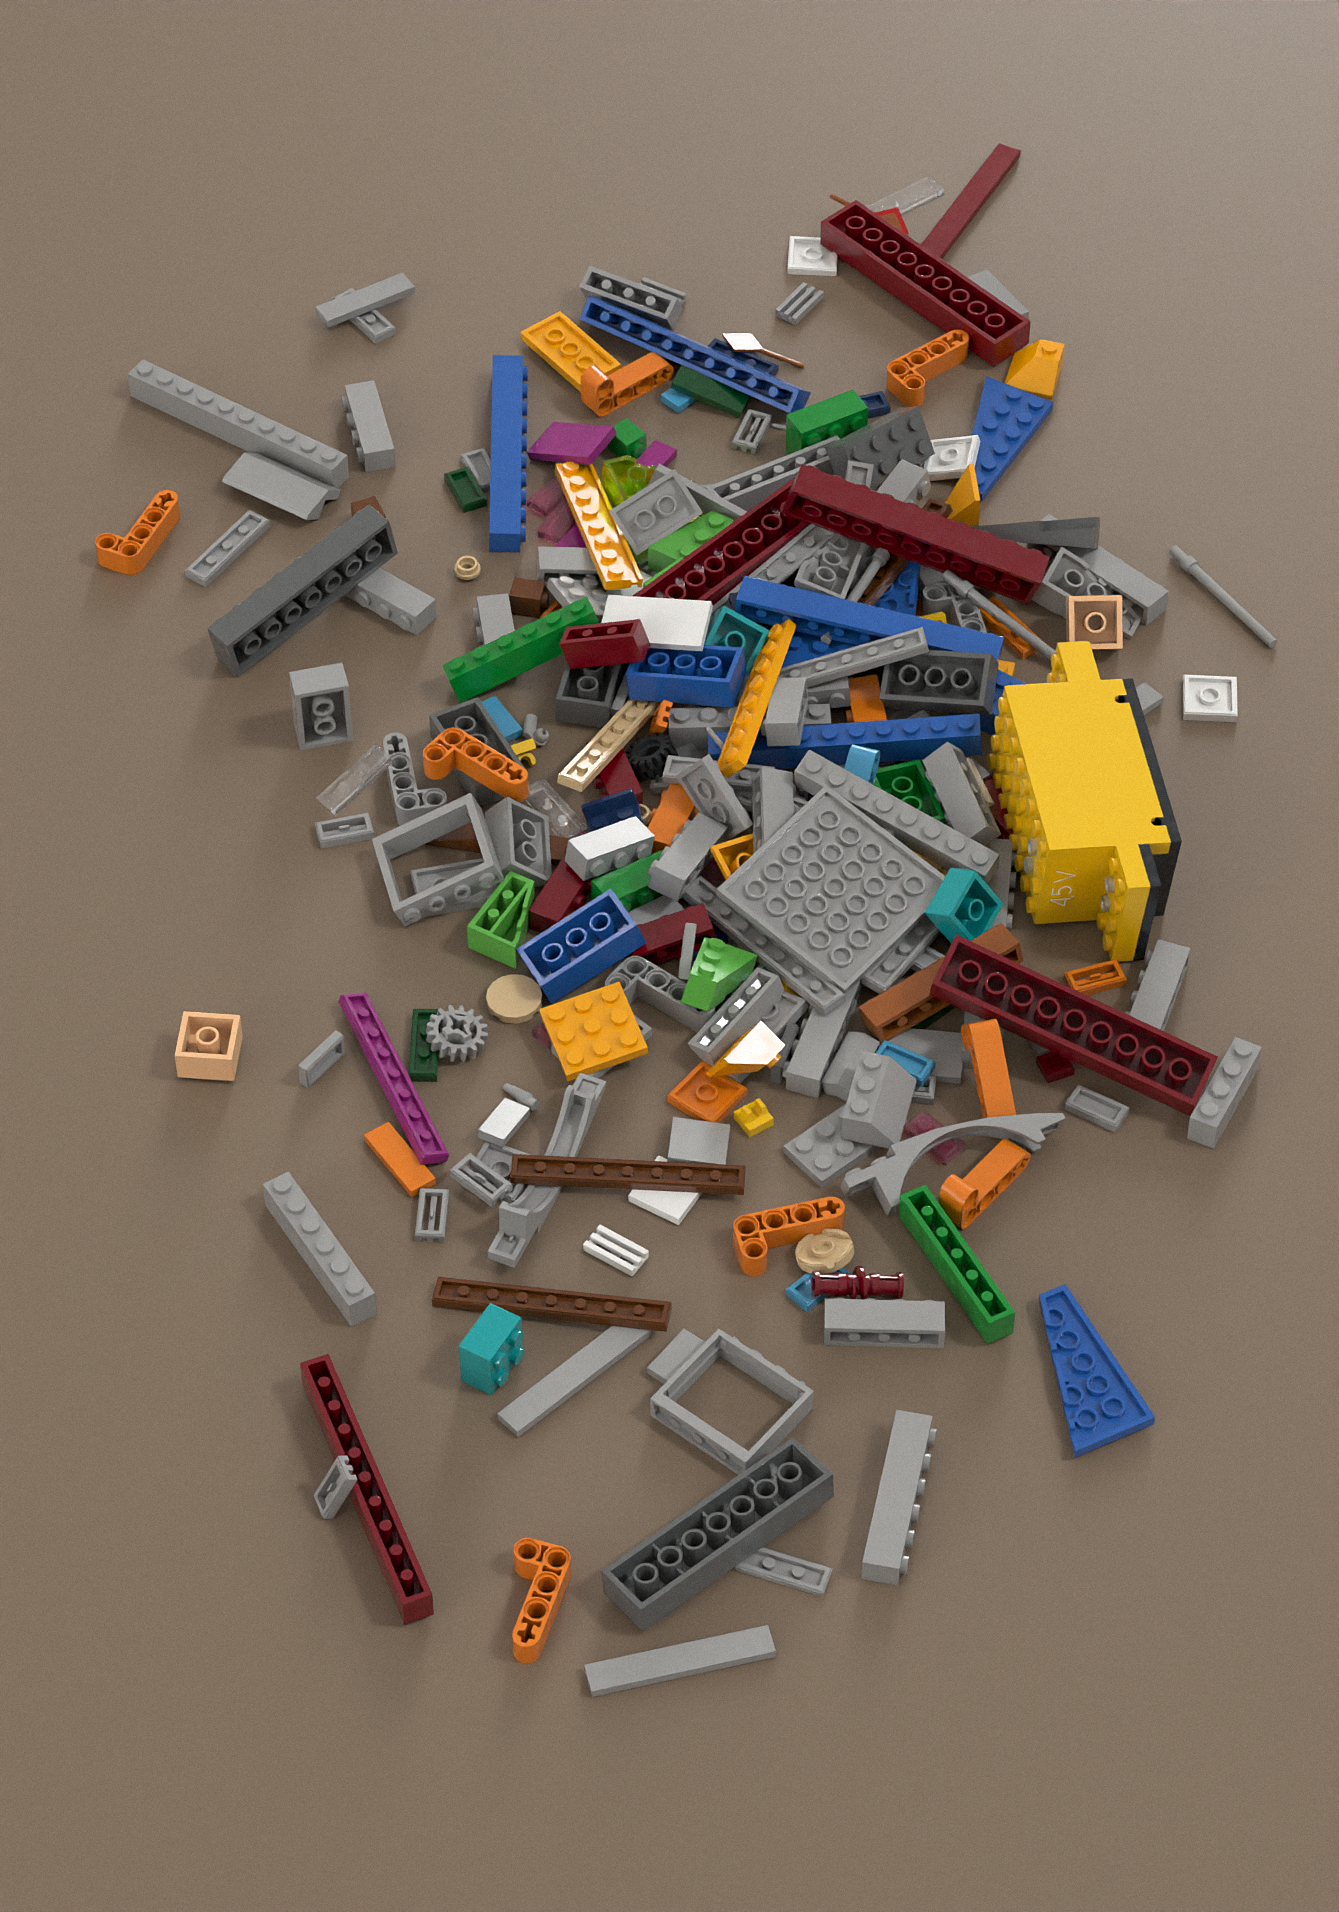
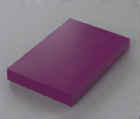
[527,422,617,465]

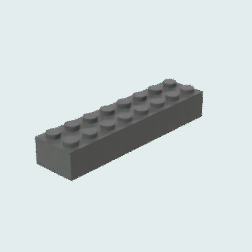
[207,504,398,678]
[601,1437,834,1632]

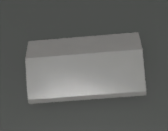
[222,452,341,520]
[688,967,809,1084]

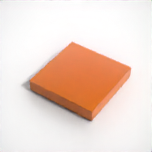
[667,1060,747,1123]

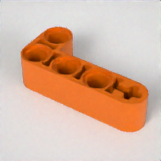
[886,330,969,407]
[581,352,674,417]
[95,490,180,575]
[423,727,529,802]
[961,1019,1016,1118]
[939,1138,1031,1229]
[733,1197,845,1277]
[512,1538,572,1664]

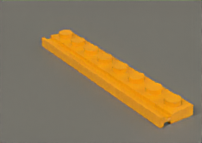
[555,461,643,590]
[717,619,796,778]

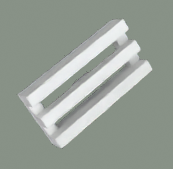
[583,1225,649,1277]

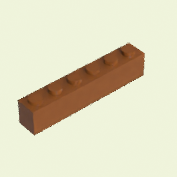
[859,923,1024,1044]

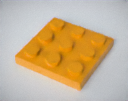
[539,982,649,1081]

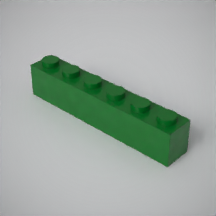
[442,597,600,703]
[899,1184,1015,1344]

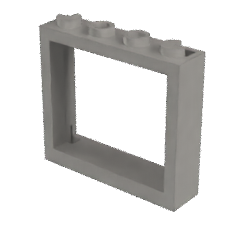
[372,793,504,927]
[650,1329,814,1475]

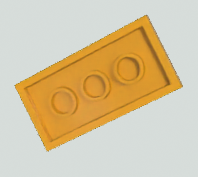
[520,311,621,392]

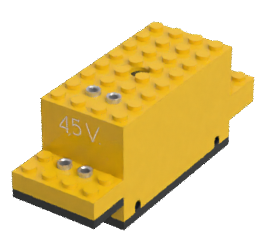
[987,641,1182,962]

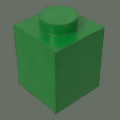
[607,418,647,464]

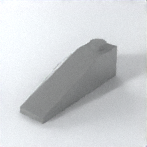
[794,533,866,599]
[1031,547,1141,639]

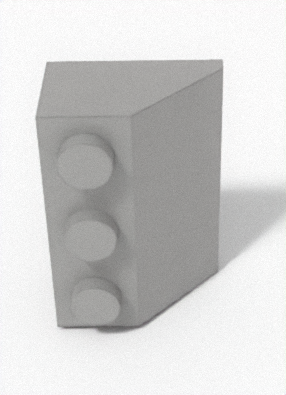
[485,797,552,887]
[841,1051,917,1148]

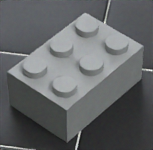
[289,663,353,750]

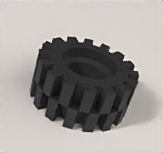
[626,732,678,781]

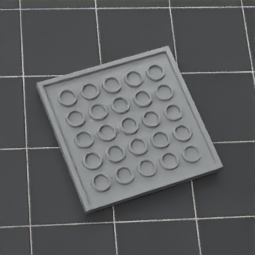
[716,785,945,994]

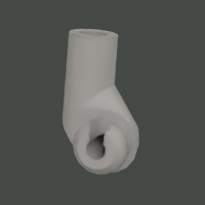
[522,714,549,746]

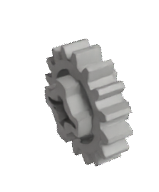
[426,1005,488,1062]

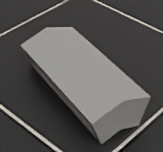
[821,1031,880,1102]

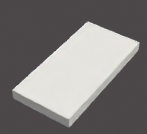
[601,595,713,651]

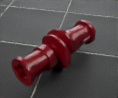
[811,1265,904,1300]

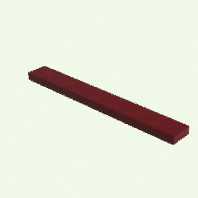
[921,143,1021,259]

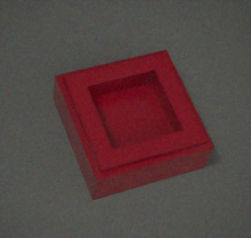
[1036,1052,1074,1083]

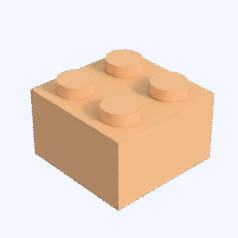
[1066,595,1123,649]
[175,1011,243,1081]

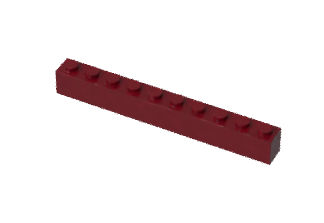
[300,1354,434,1625]

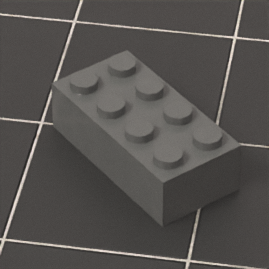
[825,406,935,488]
[879,650,999,715]
[556,663,628,728]
[429,697,524,807]

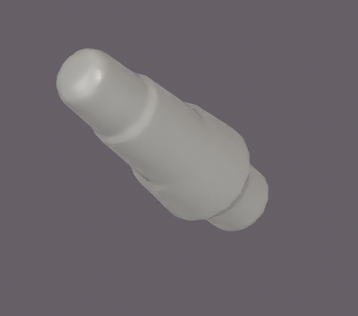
[503,1083,539,1111]

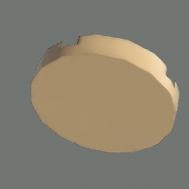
[486,974,543,1024]
[795,1228,854,1274]

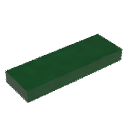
[671,365,750,418]
[408,1009,441,1082]

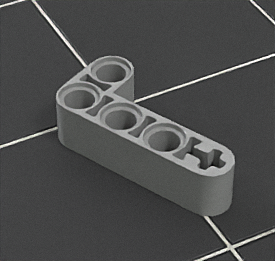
[922,582,987,633]
[383,733,447,826]
[605,956,715,1032]

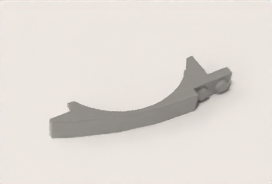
[487,1073,607,1268]
[840,1113,1065,1217]

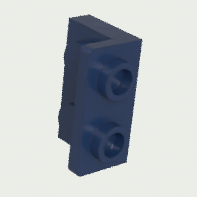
[581,789,644,833]

